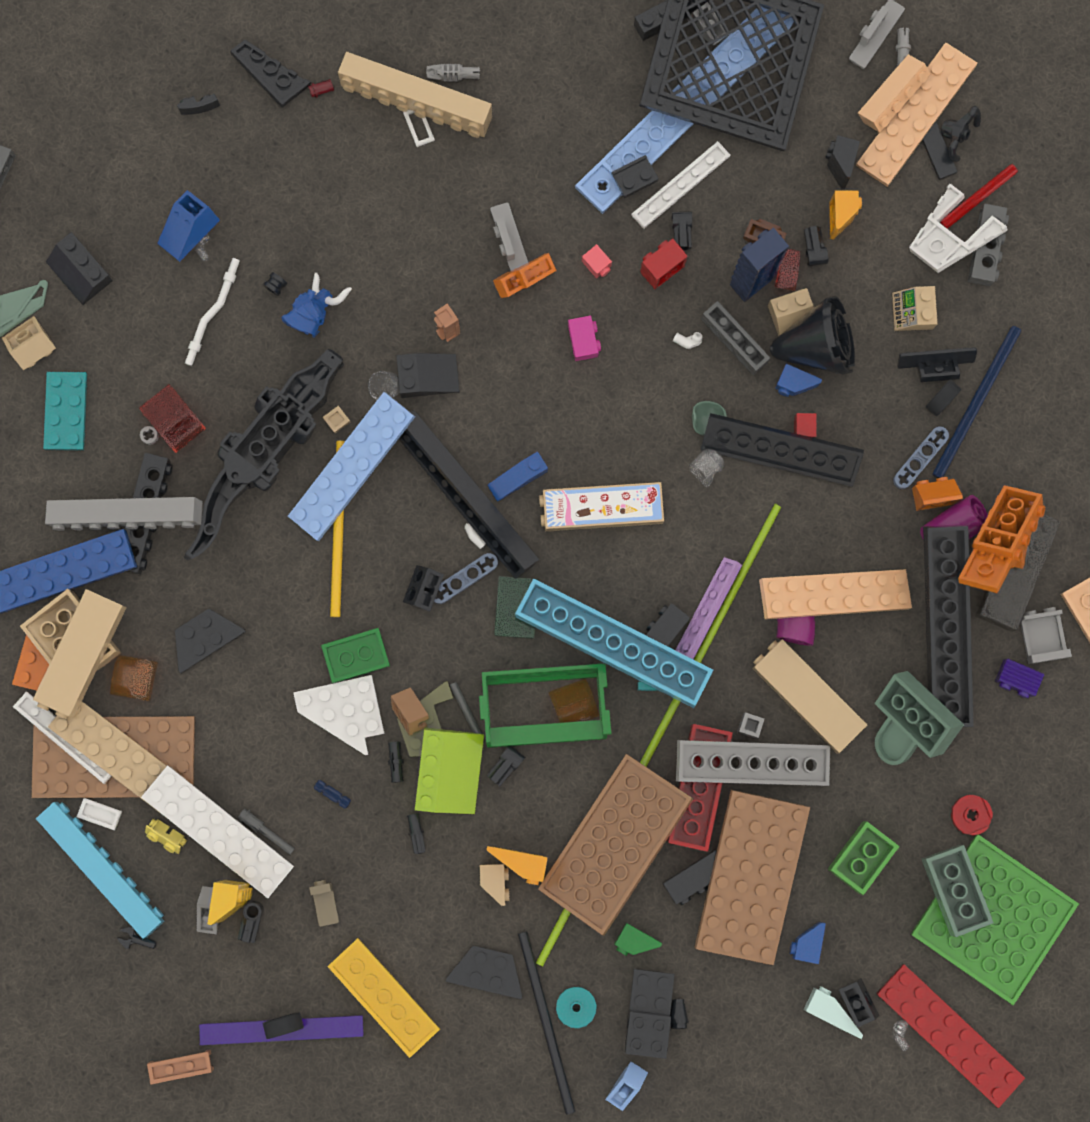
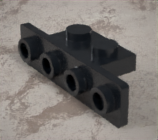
[897,347,977,382]

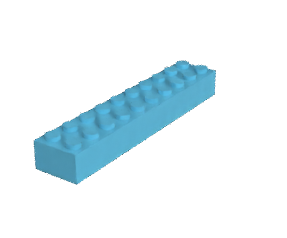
[515,579,713,708]

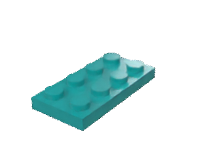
[43,372,87,450]

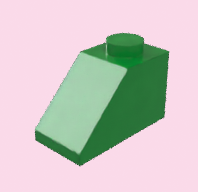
[614,923,662,956]

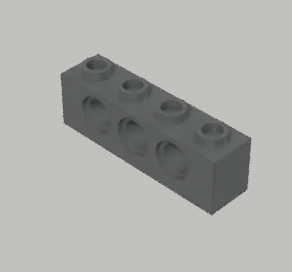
[968,204,1009,286]
[701,301,770,376]

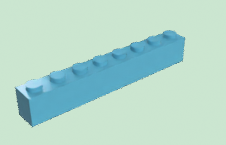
[36,802,164,939]

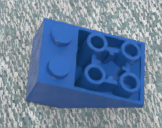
[158,190,220,262]

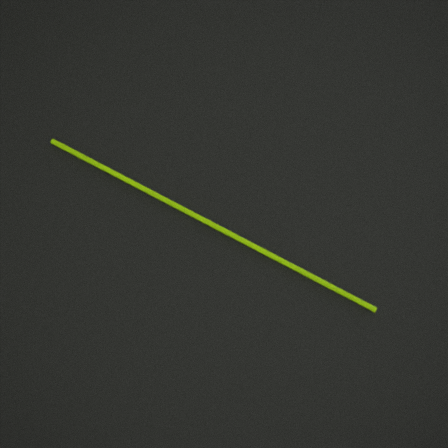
[536,504,781,967]

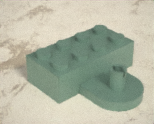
[874,671,964,765]

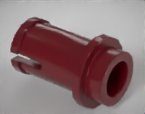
[308,79,334,98]

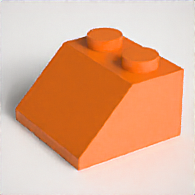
[912,477,963,511]

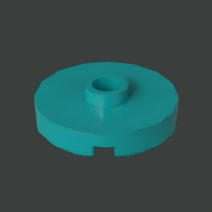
[556,987,597,1028]

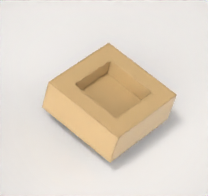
[323,406,350,434]

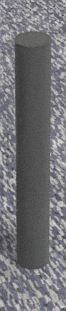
[449,682,482,734]

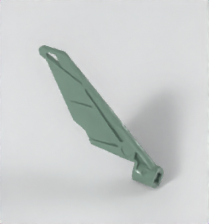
[0,280,48,337]

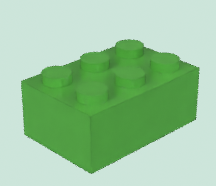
[827,821,899,895]

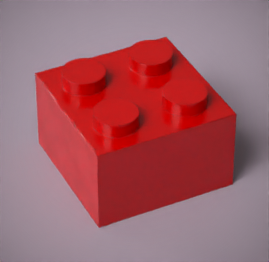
[640,239,688,290]

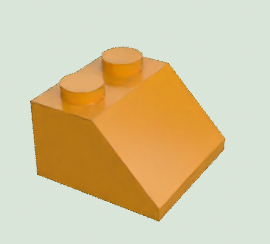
[829,191,862,239]

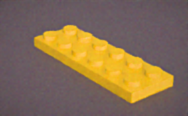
[327,938,440,1058]

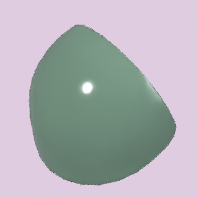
[692,401,727,435]

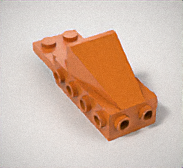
[958,485,1045,593]

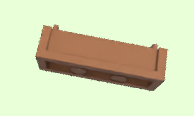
[434,304,460,342]
[147,1050,214,1084]

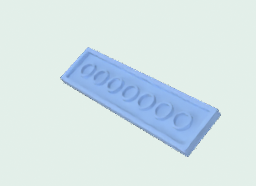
[288,392,415,541]

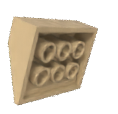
[20,589,121,670]

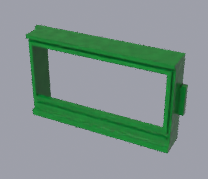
[479,664,611,748]

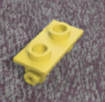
[145,819,187,854]

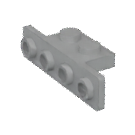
[849,0,905,69]
[490,203,528,271]

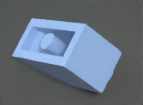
[605,1062,648,1111]

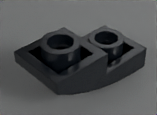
[177,93,220,115]

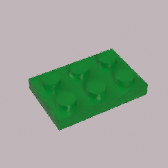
[321,628,390,684]

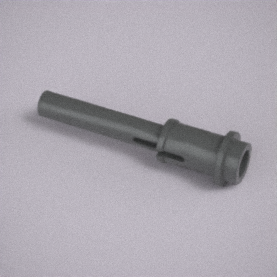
[238,808,295,855]

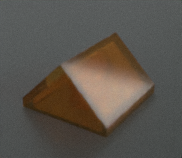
[548,678,599,723]

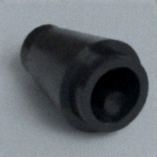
[670,999,689,1029]

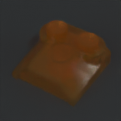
[110,655,158,701]

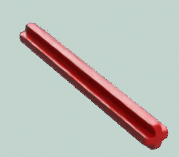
[940,164,1018,229]

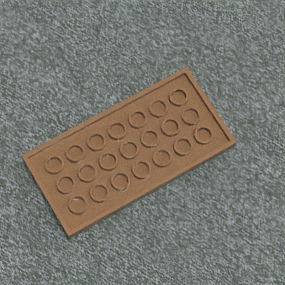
[32,716,195,798]
[538,754,693,936]
[695,790,810,965]

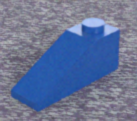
[487,452,548,502]

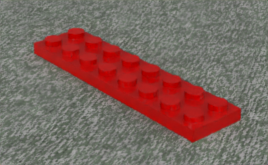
[877,964,1025,1108]

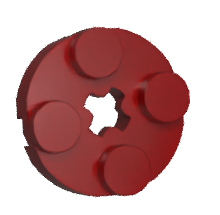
[951,795,993,835]

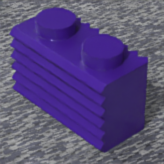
[995,658,1044,699]

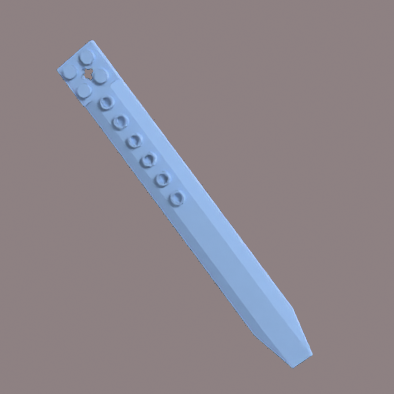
[575,6,794,214]

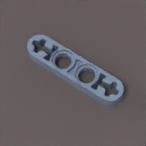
[893,427,949,489]
[434,553,498,604]

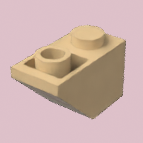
[480,864,509,906]

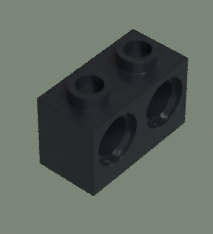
[403,565,444,612]

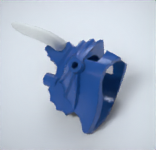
[282,273,352,338]

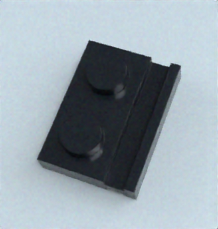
[611,155,659,198]

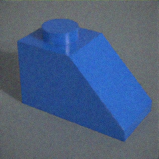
[775,364,822,397]
[790,922,826,964]

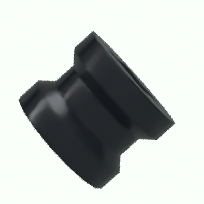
[263,272,288,296]

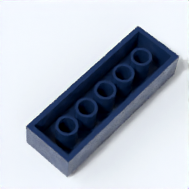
[730,227,789,302]

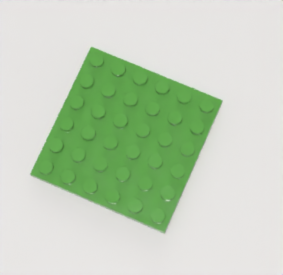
[910,835,1079,1005]

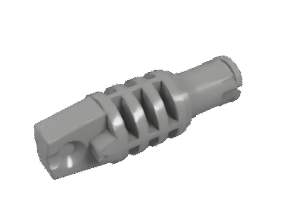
[426,64,480,82]

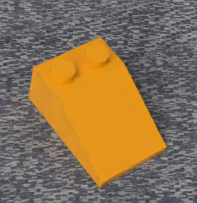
[487,846,548,885]

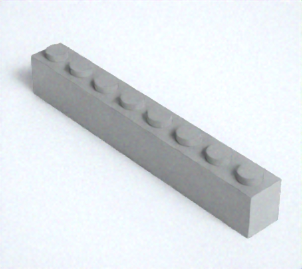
[45,497,203,531]

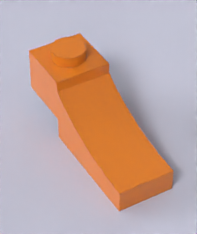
[493,253,557,298]

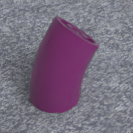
[920,495,988,540]
[776,616,815,646]

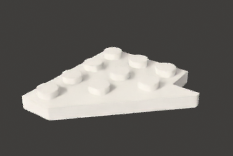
[294,675,385,755]

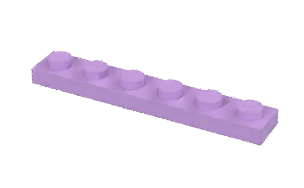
[675,557,742,659]

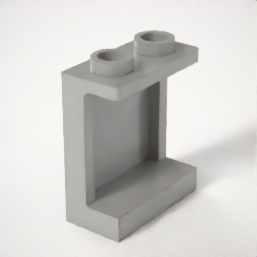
[1019,607,1072,664]

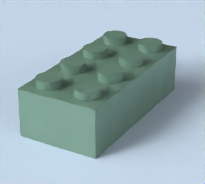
[921,845,994,937]

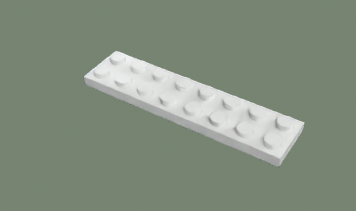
[141,765,294,898]

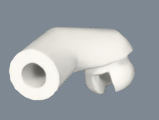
[673,332,703,349]

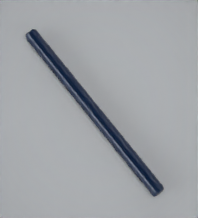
[933,326,1021,478]

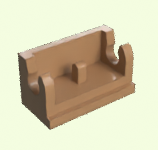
[391,688,429,736]

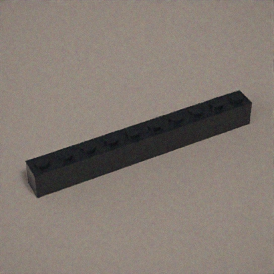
[399,410,539,579]

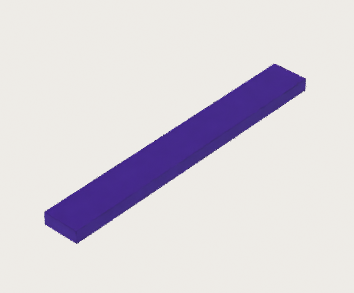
[199,1015,364,1045]

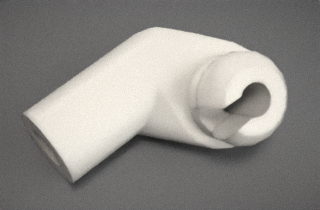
[465,523,486,549]

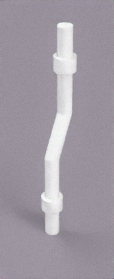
[185,258,240,366]

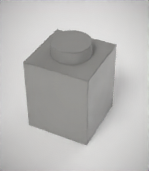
[737,712,764,739]

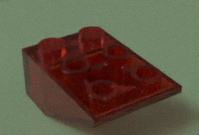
[139,384,206,453]

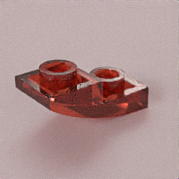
[775,249,800,291]

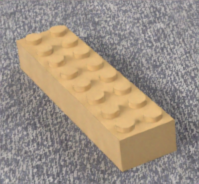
[338,52,492,138]

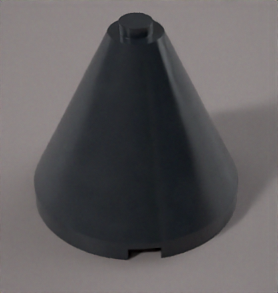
[770,296,855,375]

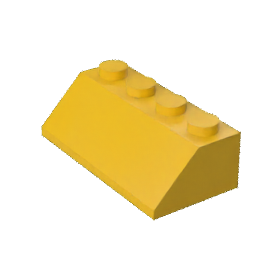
[207,880,253,925]

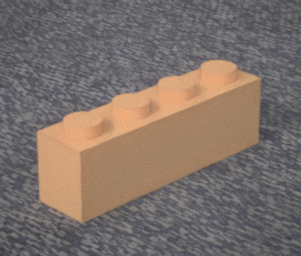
[858,54,930,133]

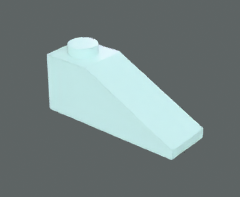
[803,986,863,1039]

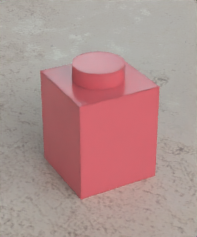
[582,244,612,279]

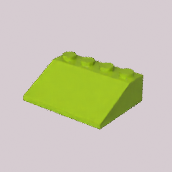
[415,728,484,814]

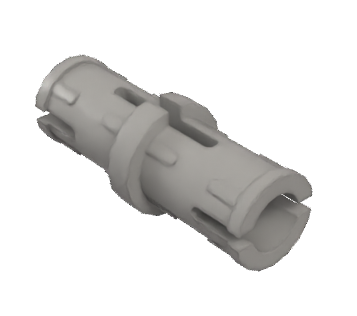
[896,28,911,67]

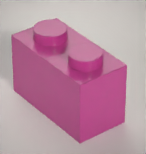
[568,316,601,361]

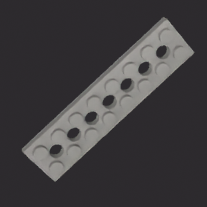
[676,740,830,786]

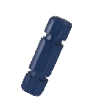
[314,780,351,808]

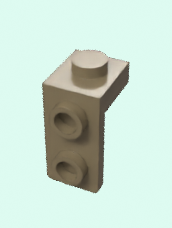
[309,880,339,927]

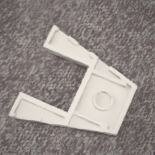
[909,184,1007,273]

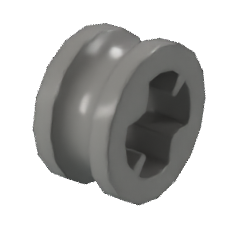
[140,426,159,445]

